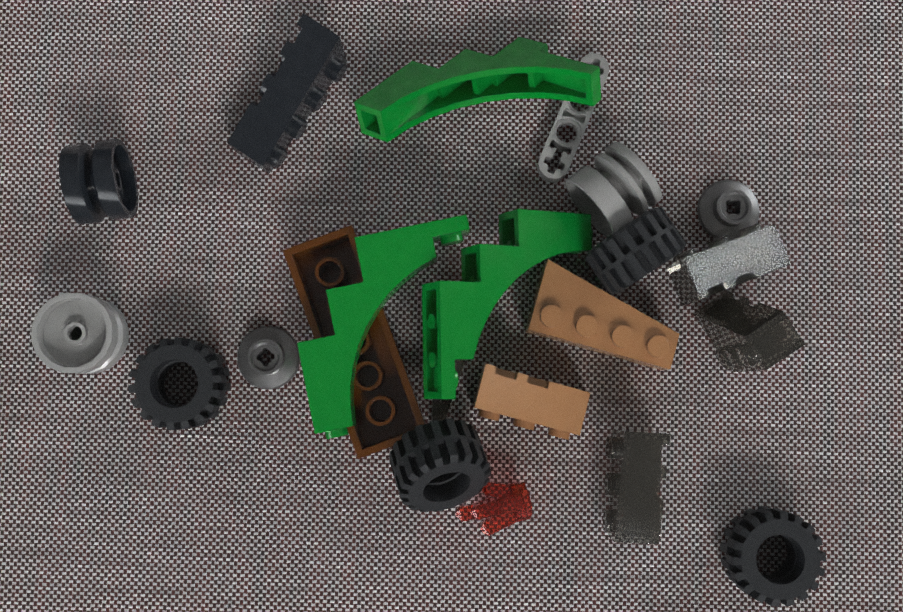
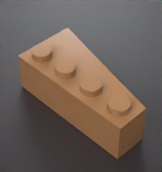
[525,259,680,370]

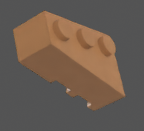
[472,363,590,440]

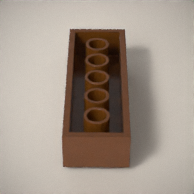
[283,225,426,459]

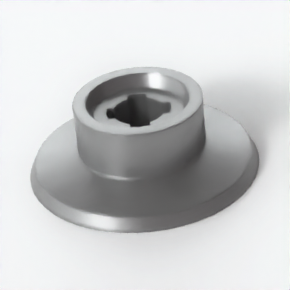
[697,180,760,241]
[237,326,300,390]

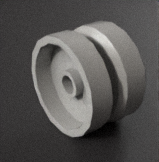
[31,293,129,374]

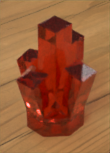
[455,482,532,536]

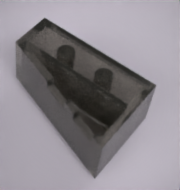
[667,223,791,306]

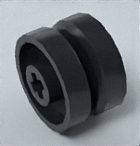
[59,139,138,225]

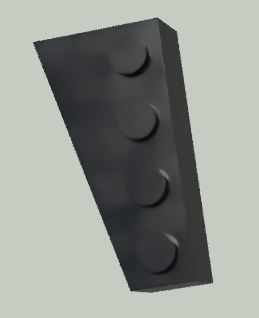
[227,13,347,174]

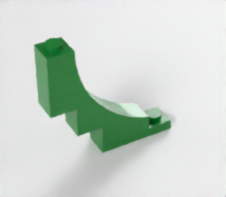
[422,209,593,399]
[297,214,470,439]

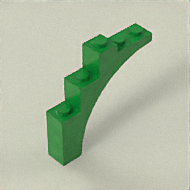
[354,37,601,143]

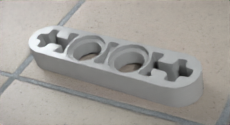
[537,53,610,183]

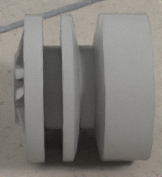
[565,142,662,237]

